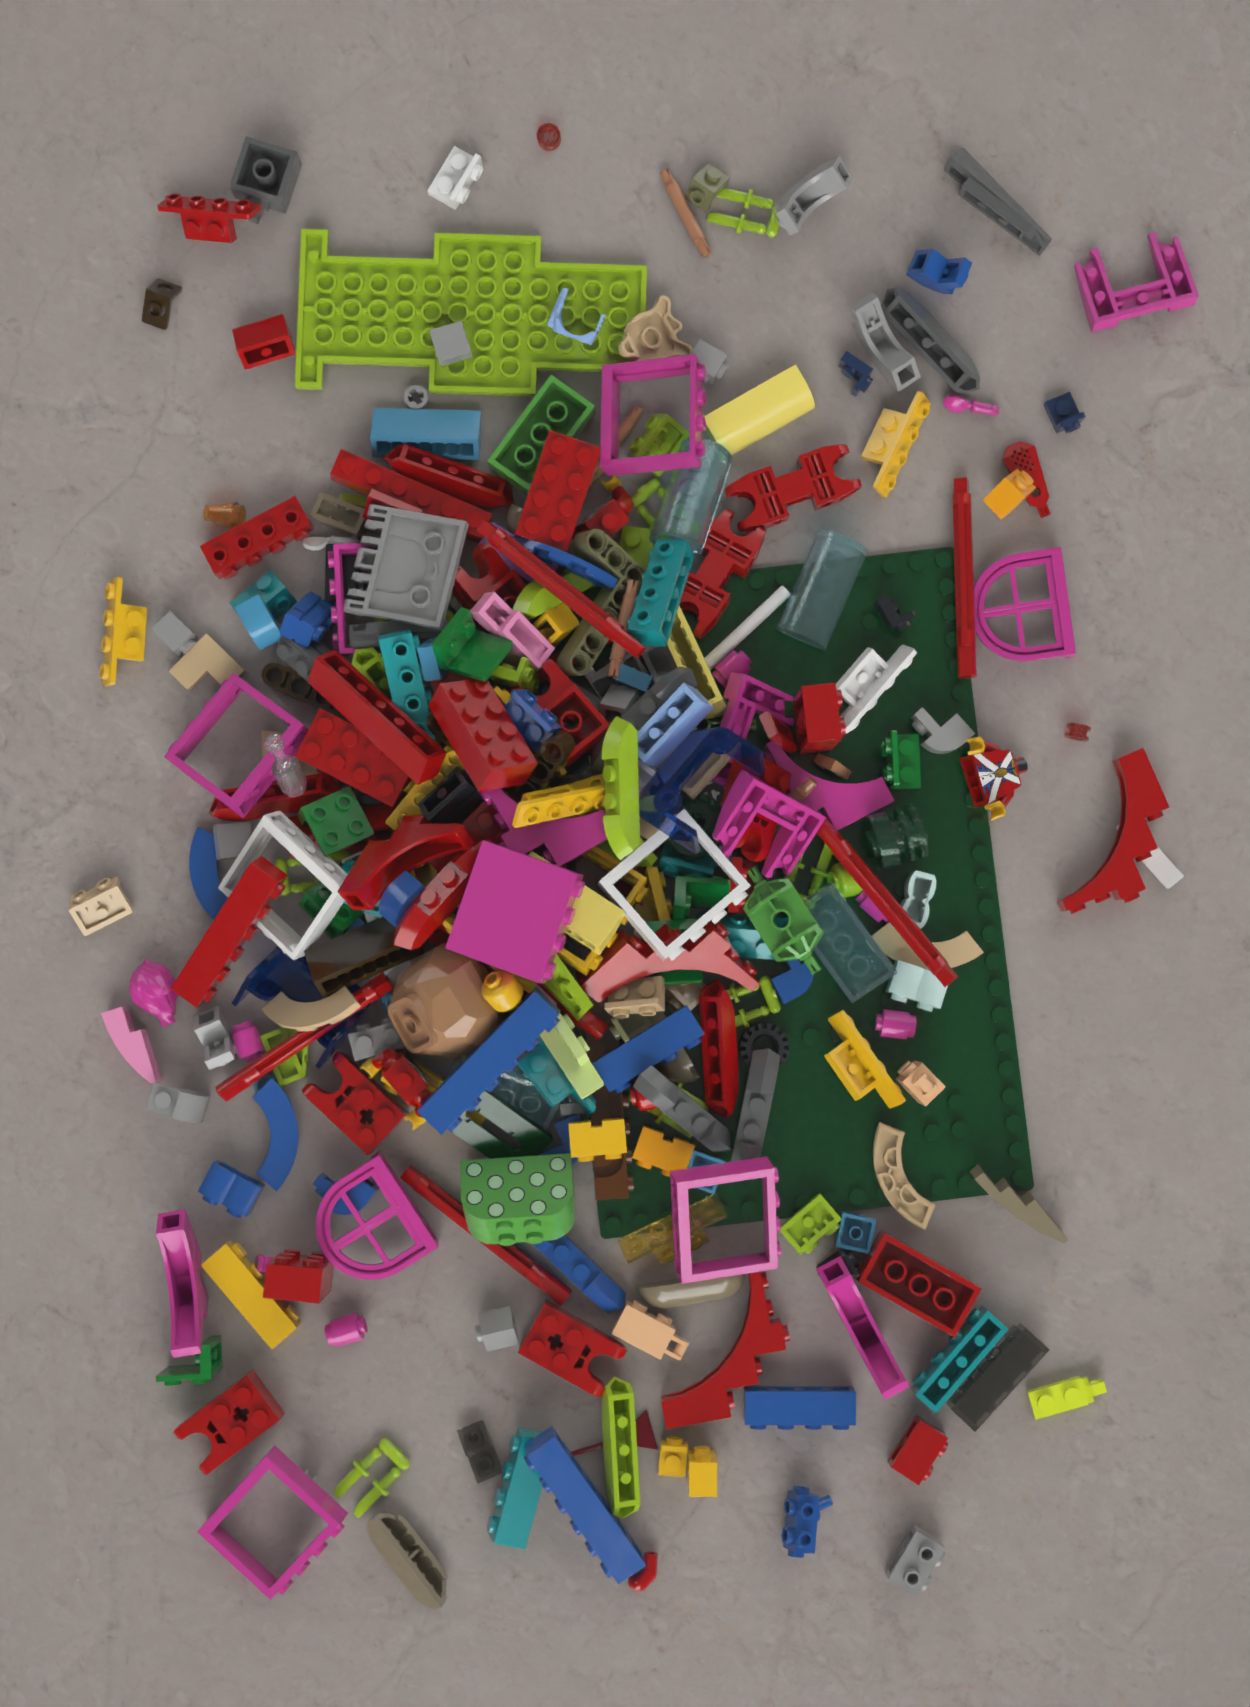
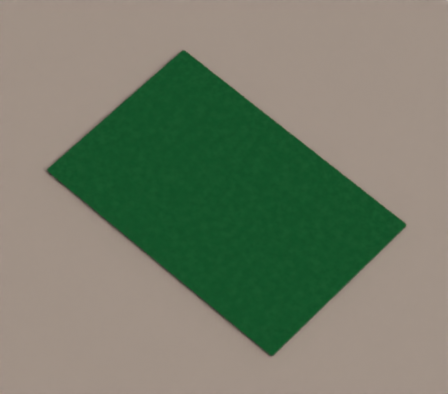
[539,547,1034,1239]

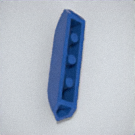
[533,1234,627,1313]

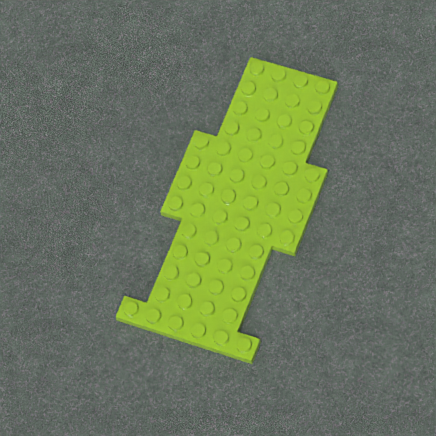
[295,229,647,397]

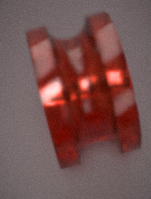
[536,123,561,151]
[1064,723,1091,742]

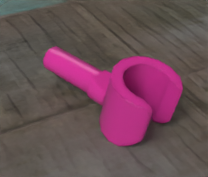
[256,1254,274,1272]

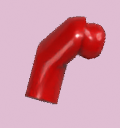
[628,1551,658,1591]

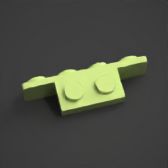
[540,1013,604,1099]

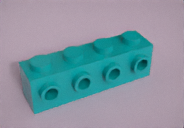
[627,539,694,647]
[378,629,435,740]
[911,1305,1009,1413]
[487,1427,543,1549]

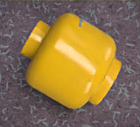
[481,970,524,1012]

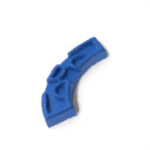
[511,536,618,589]
[189,827,228,920]
[252,1076,298,1191]

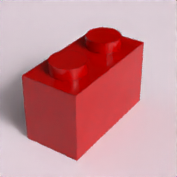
[232,314,296,370]
[888,1414,948,1485]

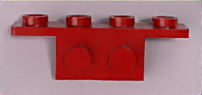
[157,193,262,243]

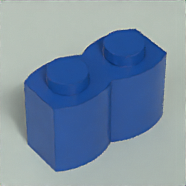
[198,1160,265,1218]

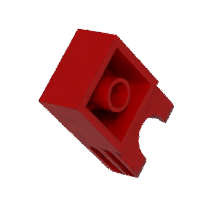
[452,543,545,634]
[508,659,610,767]
[718,753,792,862]
[302,1051,409,1156]
[518,1299,627,1397]
[173,1369,285,1475]

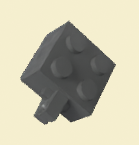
[230,136,302,224]

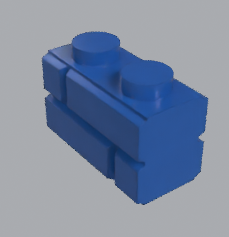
[279,591,335,648]

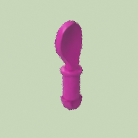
[943,395,999,417]

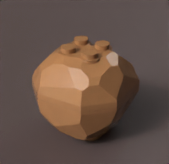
[388,943,508,1059]

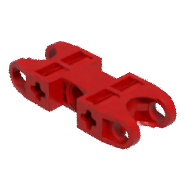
[724,444,862,532]
[679,509,766,639]

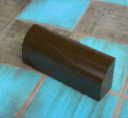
[304,916,424,998]

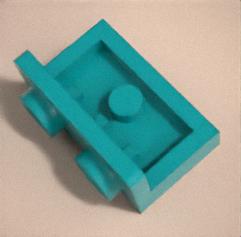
[229,569,297,620]
[658,837,716,878]

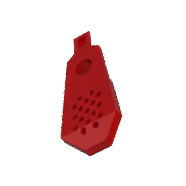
[1002,441,1051,518]

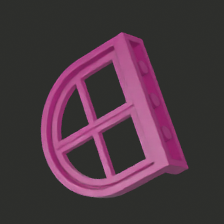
[974,547,1076,662]
[315,1150,439,1280]

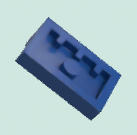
[504,689,561,753]

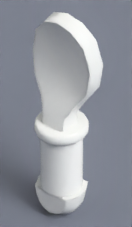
[303,535,360,551]

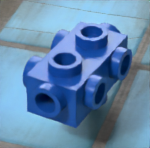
[781,1486,833,1558]

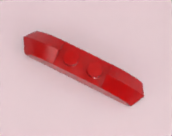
[384,444,514,507]
[209,772,341,821]
[394,839,493,950]
[699,979,739,1118]

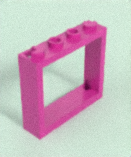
[600,354,706,476]
[328,543,382,656]
[164,673,308,818]
[670,1156,781,1284]
[197,1445,348,1600]

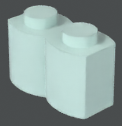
[900,870,936,929]
[885,960,948,1012]

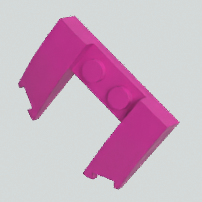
[1074,232,1199,332]
[710,672,794,787]
[712,770,826,878]

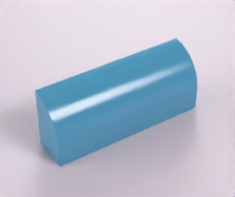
[370,408,481,460]

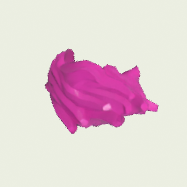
[129,959,178,1027]

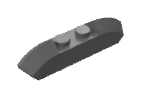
[881,287,980,394]
[590,667,697,773]
[730,1048,780,1162]
[633,1065,733,1153]

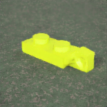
[1026,1376,1107,1420]

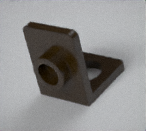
[142,279,182,330]

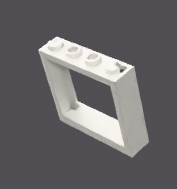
[597,809,751,961]
[218,811,348,960]

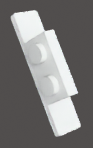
[836,645,917,734]

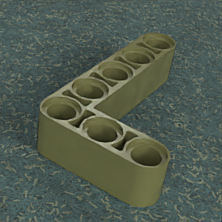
[556,529,645,677]

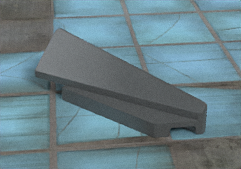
[944,148,1052,256]
[349,620,484,656]

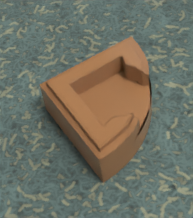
[814,753,851,780]

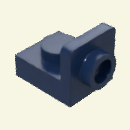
[838,351,873,397]
[1044,391,1086,434]

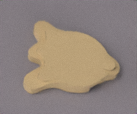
[618,295,693,361]

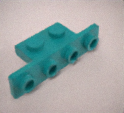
[697,912,789,960]
[518,1035,596,1117]

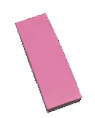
[470,592,555,669]
[101,1006,162,1084]

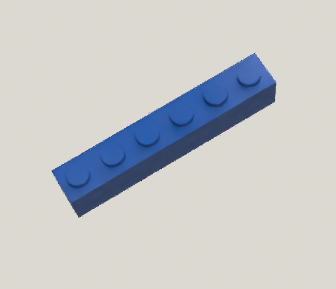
[417,987,560,1135]
[524,1426,646,1584]

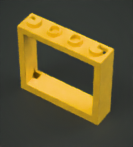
[542,847,648,976]

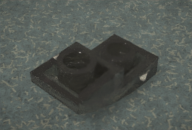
[457,1420,502,1484]

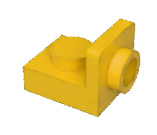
[658,1436,688,1477]

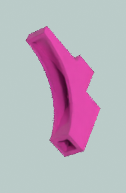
[763,741,894,831]
[479,789,608,867]
[156,1209,209,1358]
[816,1256,909,1400]

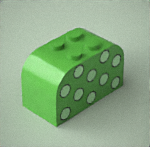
[460,1153,576,1246]

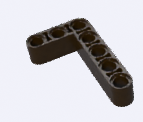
[261,663,352,724]
[426,713,575,802]

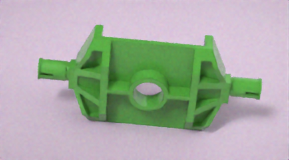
[743,866,825,975]

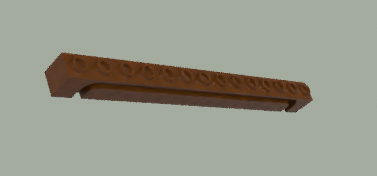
[575,855,634,1200]

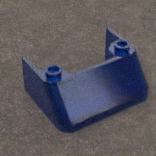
[639,727,765,854]
[231,946,371,1069]

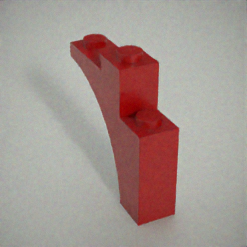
[337,815,475,910]

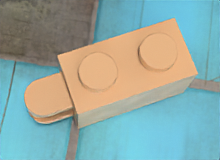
[895,1060,945,1106]
[611,1300,689,1361]

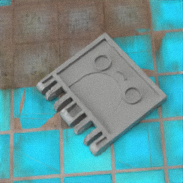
[343,504,469,630]

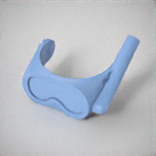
[547,288,606,345]

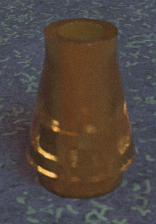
[203,502,246,528]

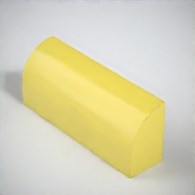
[705,364,815,460]
[667,606,727,719]
[529,851,625,955]

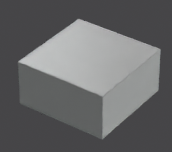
[429,321,472,367]
[213,821,252,860]

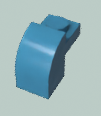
[234,594,281,650]

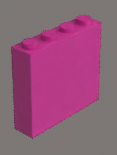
[445,840,585,983]

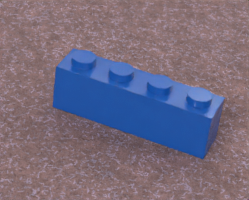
[592,1005,705,1094]
[744,1386,856,1430]

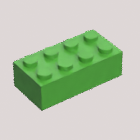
[487,375,595,495]

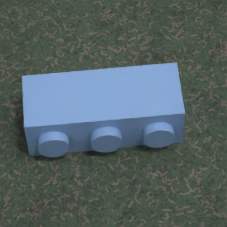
[637,682,714,768]

